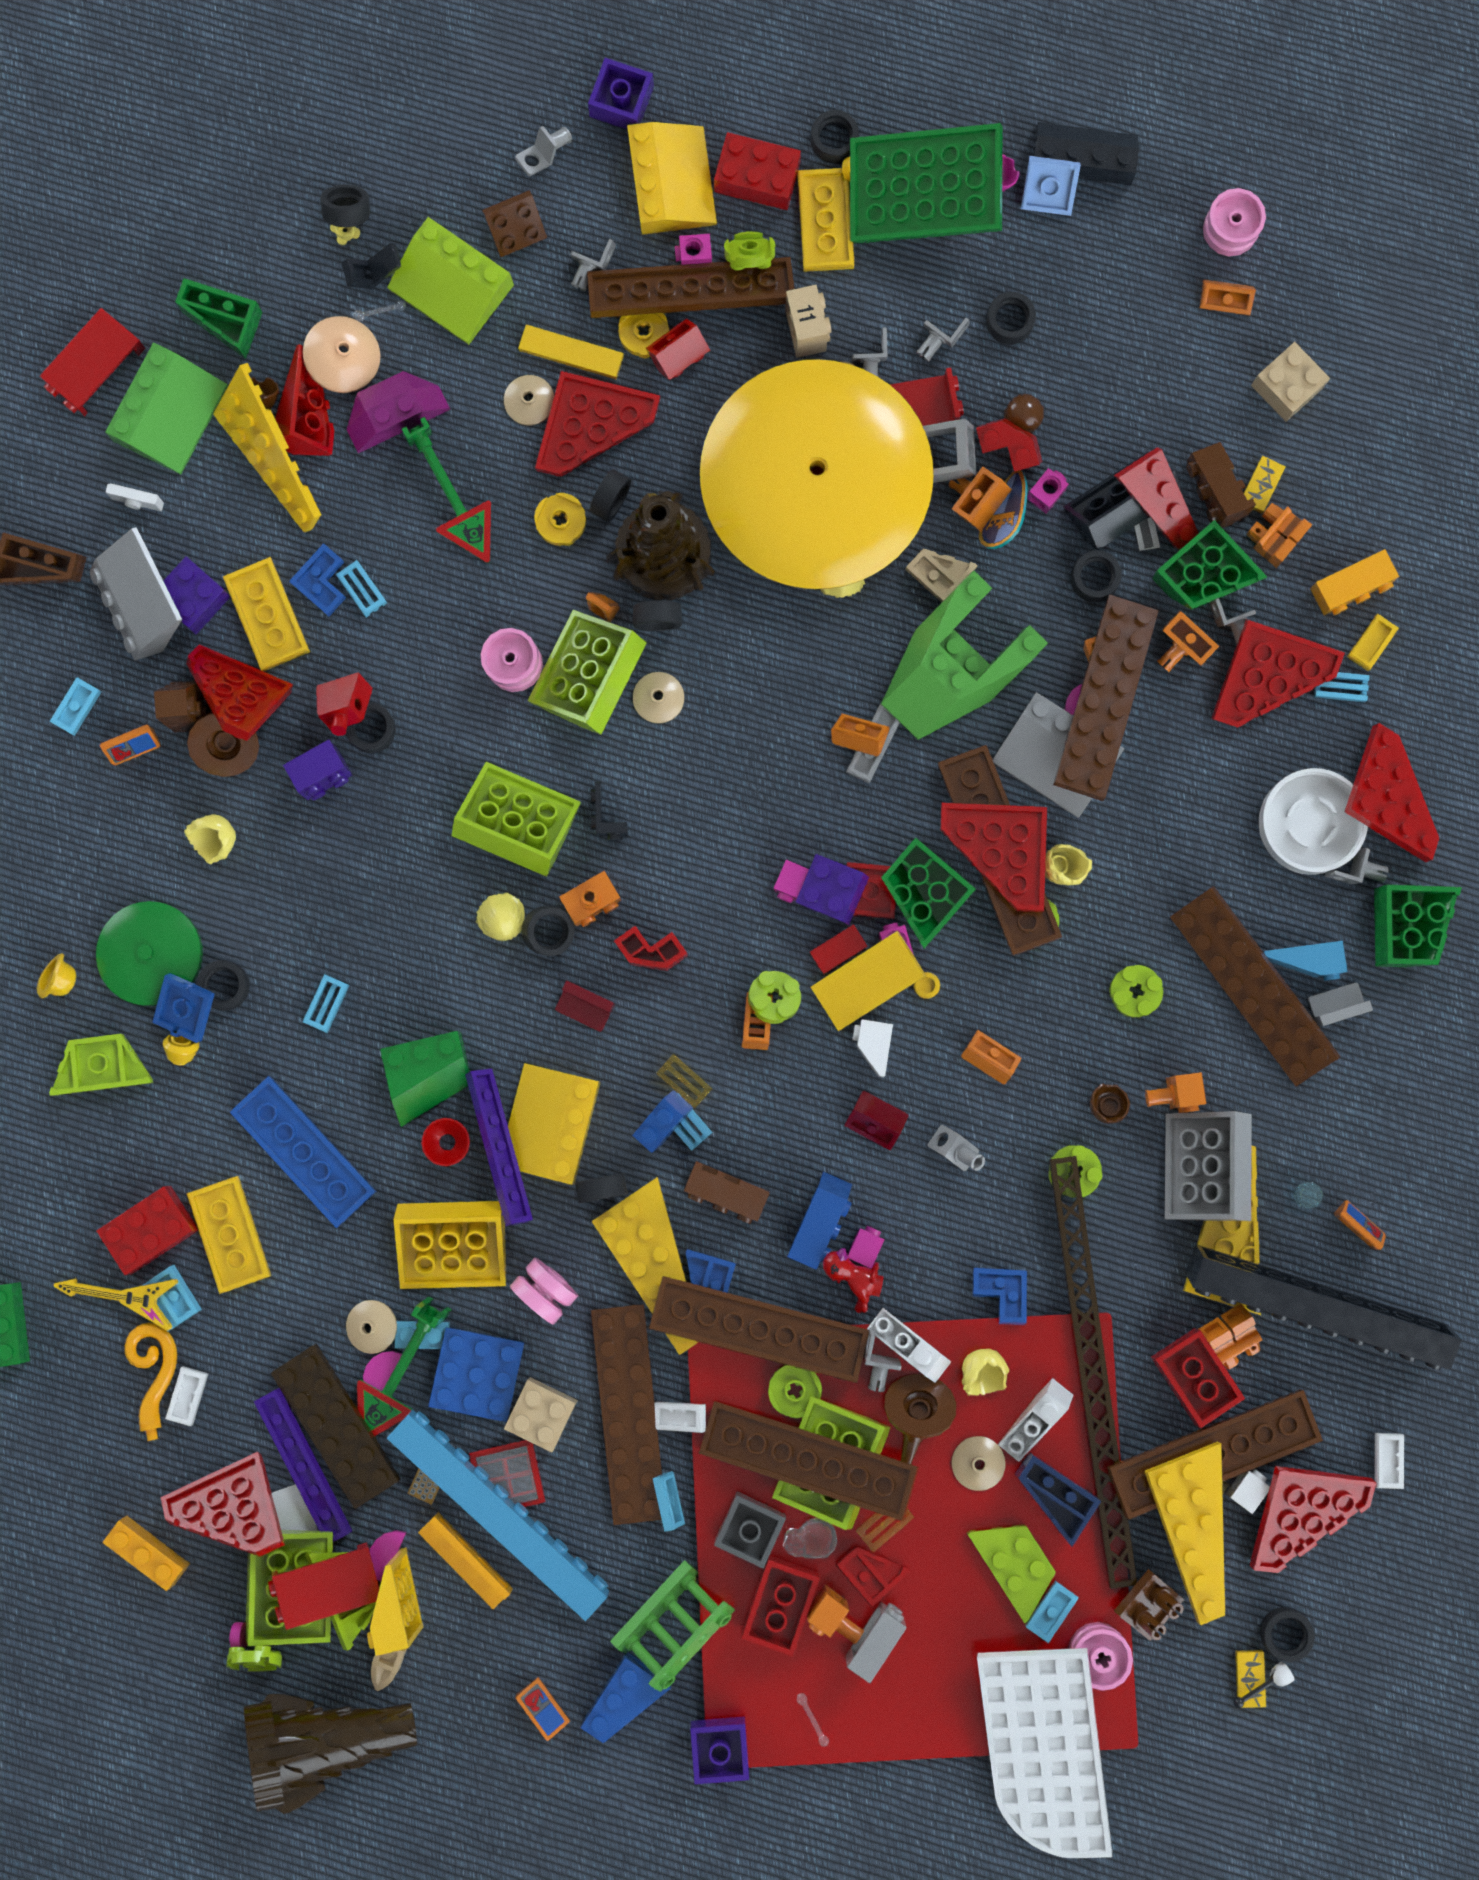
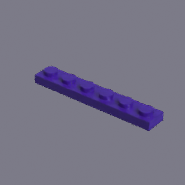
[465,1069,533,1226]
[253,1388,352,1542]

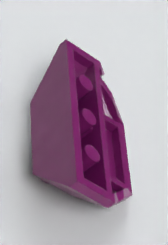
[347,371,450,453]

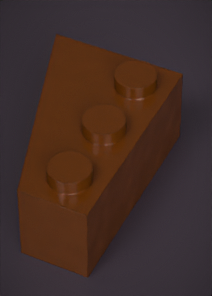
[1186,442,1256,528]
[154,680,208,733]

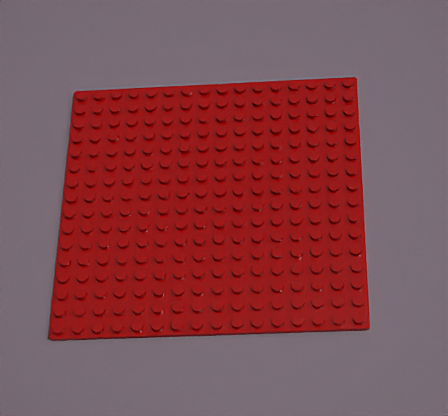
[688,1312,1138,1768]

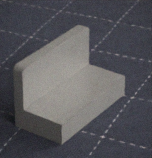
[1308,983,1373,1027]

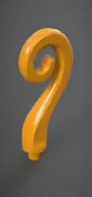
[124,1323,177,1441]

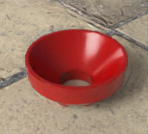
[421,1118,470,1166]

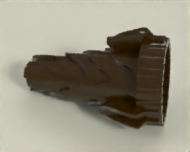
[606,490,715,601]
[244,1694,417,1814]

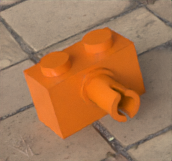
[949,467,1012,531]
[1157,611,1219,672]
[559,871,621,927]
[1145,1072,1206,1113]
[807,1585,864,1645]

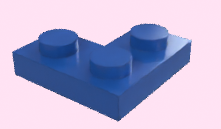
[289,543,346,617]
[972,1268,1027,1325]

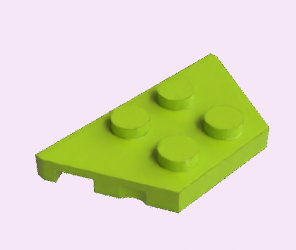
[49,1034,153,1096]
[967,1524,1056,1623]
[305,1552,376,1651]

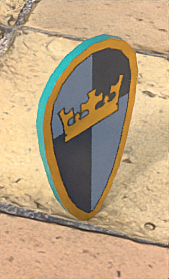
[979,470,1028,549]

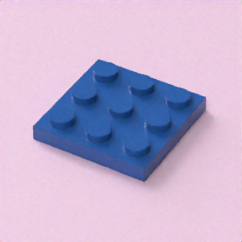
[428,1327,524,1422]

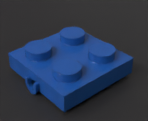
[152,973,215,1043]

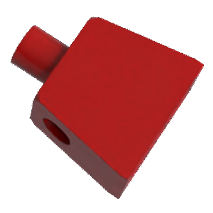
[316,672,373,736]

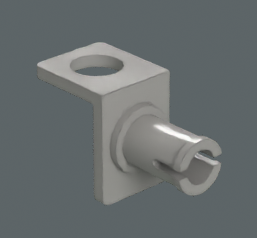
[515,126,572,176]
[570,239,616,291]
[916,318,970,362]
[852,327,887,376]
[1209,598,1256,646]
[1325,848,1388,884]
[928,1125,985,1171]
[863,1328,901,1392]

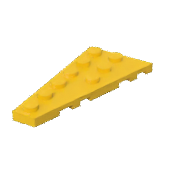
[213,363,321,533]
[1183,1145,1261,1315]
[592,1177,698,1355]
[1144,1442,1225,1625]

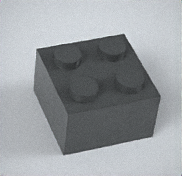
[714,1491,786,1568]

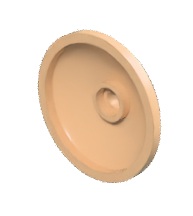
[303,316,380,393]

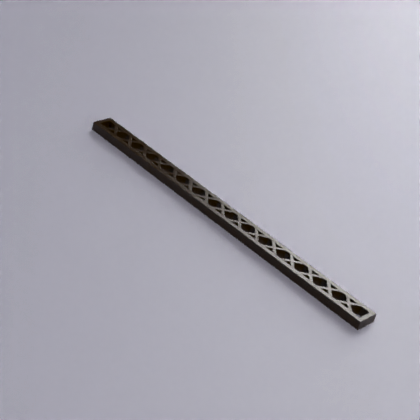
[1049,1156,1137,1589]

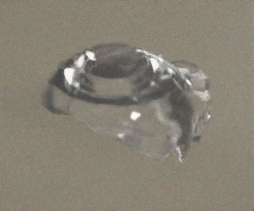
[783,1517,838,1559]

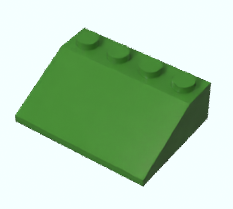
[105,342,228,475]

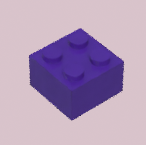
[588,58,654,130]
[163,556,230,635]
[283,740,352,801]
[796,854,869,925]
[690,1717,749,1785]

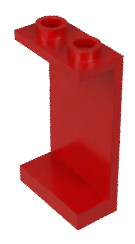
[40,308,146,416]
[890,368,964,426]
[268,1542,379,1630]

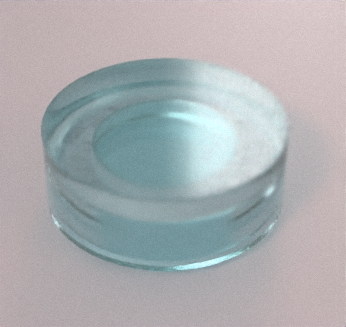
[1294,1182,1323,1209]

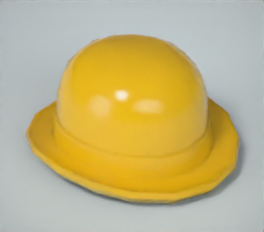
[36,953,76,998]

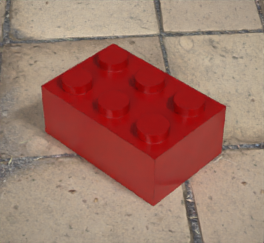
[714,132,801,211]
[96,1186,199,1275]
[1151,1328,1245,1428]
[742,1555,820,1657]

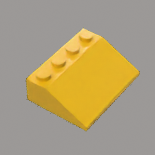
[627,122,717,235]
[508,1063,600,1185]
[394,1201,506,1289]
[367,1547,423,1656]

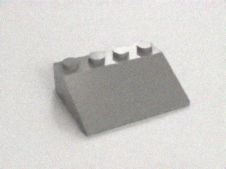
[90,527,182,660]
[993,692,1125,818]
[1165,1111,1252,1221]

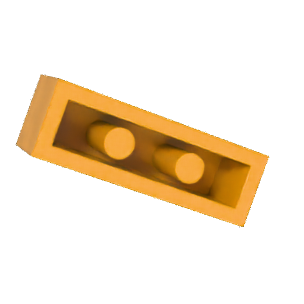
[1310,549,1399,615]
[102,1516,190,1591]

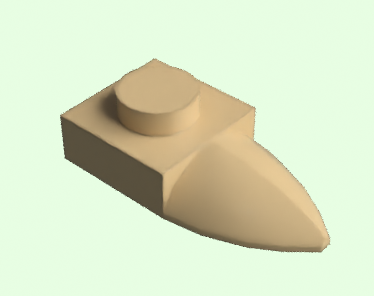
[371,1649,407,1691]

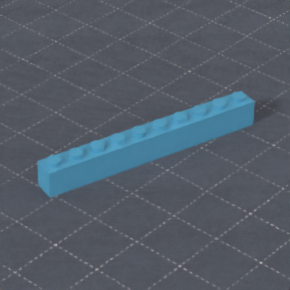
[387,1409,609,1621]

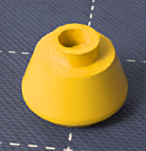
[163,1032,199,1066]

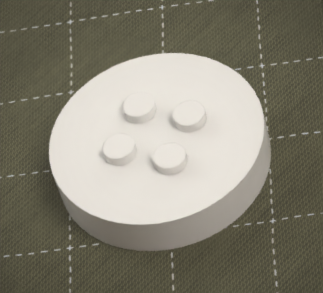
[1259,768,1368,875]

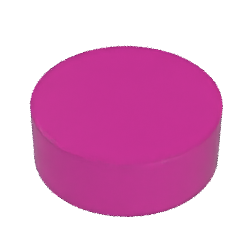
[229,1622,247,1648]

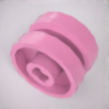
[1203,188,1266,256]
[481,628,543,692]
[510,1258,578,1325]
[1068,1622,1133,1691]

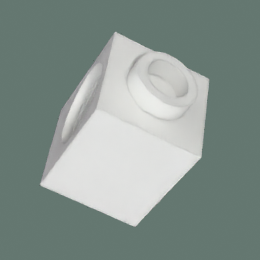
[1226,1469,1270,1514]

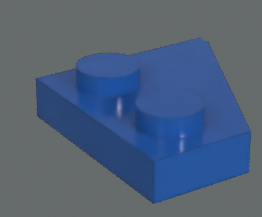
[686,1249,736,1293]

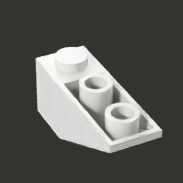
[867,1308,951,1383]
[998,1378,1073,1461]

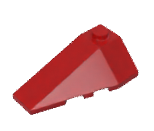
[275,344,334,456]

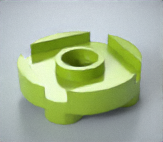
[724,231,775,270]
[1109,965,1163,1018]
[748,971,801,1024]
[1048,1146,1102,1198]
[768,1365,822,1418]
[226,1646,282,1672]

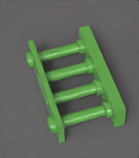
[610,1560,735,1692]

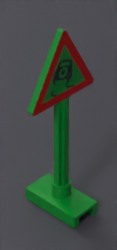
[402,417,491,563]
[357,1296,452,1436]

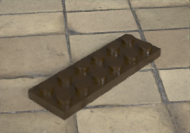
[271,1343,401,1509]

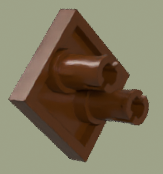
[482,190,547,257]
[1114,1569,1184,1641]

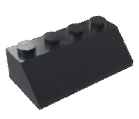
[1033,122,1139,185]
[1063,452,1183,550]

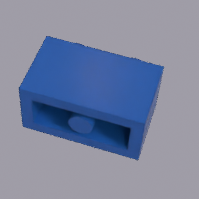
[632,1091,693,1153]

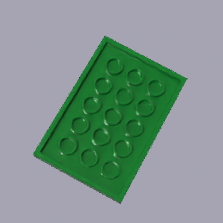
[850,123,1003,244]

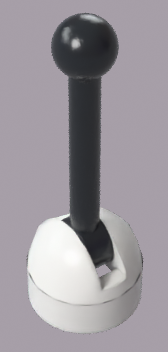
[1233,1661,1294,1708]

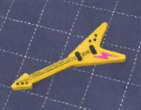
[54,1279,178,1331]

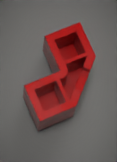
[976,418,1043,472]
[614,926,688,971]

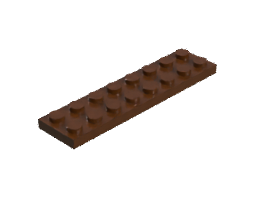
[587,257,794,318]
[1053,594,1159,801]
[937,745,1062,957]
[1170,886,1340,1086]
[649,1276,869,1383]
[591,1304,662,1525]
[1107,1389,1323,1519]
[699,1401,919,1521]

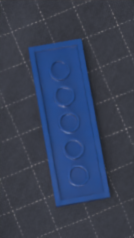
[230,1076,377,1228]

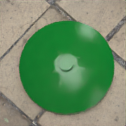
[96,901,203,1006]

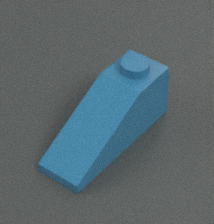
[1263,941,1347,981]

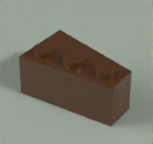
[0,532,87,585]
[684,1161,770,1224]

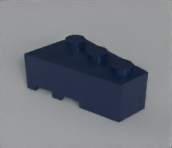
[1015,1452,1101,1547]

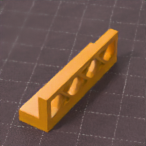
[418,1512,513,1609]

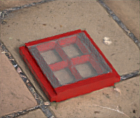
[469,1440,546,1507]

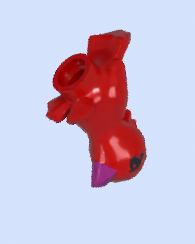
[823,1248,884,1313]

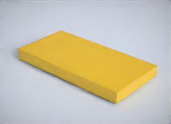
[797,168,854,272]
[223,557,310,671]
[811,931,926,1031]
[187,1176,271,1294]

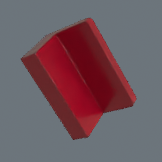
[555,980,615,1032]
[844,1091,909,1151]

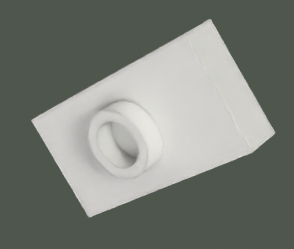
[105,483,164,512]
[165,1366,208,1426]
[654,1402,706,1433]
[1375,1433,1404,1489]

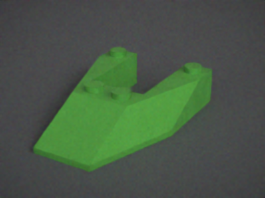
[881,570,1048,740]

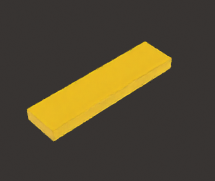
[518,325,624,380]

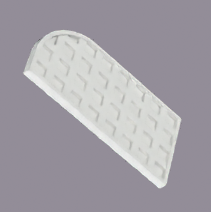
[977,1648,1112,1858]

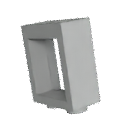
[923,419,976,483]
[845,1602,907,1683]

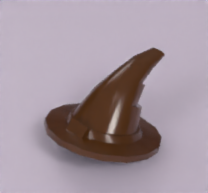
[187,701,259,777]
[884,1374,956,1464]

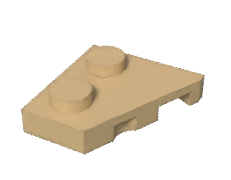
[905,549,977,602]

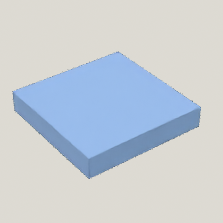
[1021,156,1081,216]

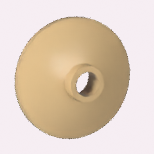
[504,375,554,426]
[633,672,684,723]
[346,1300,397,1354]
[952,1436,1005,1491]

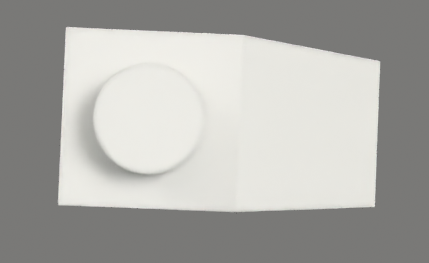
[853,1020,893,1078]

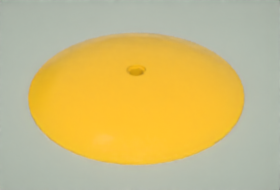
[700,359,933,589]

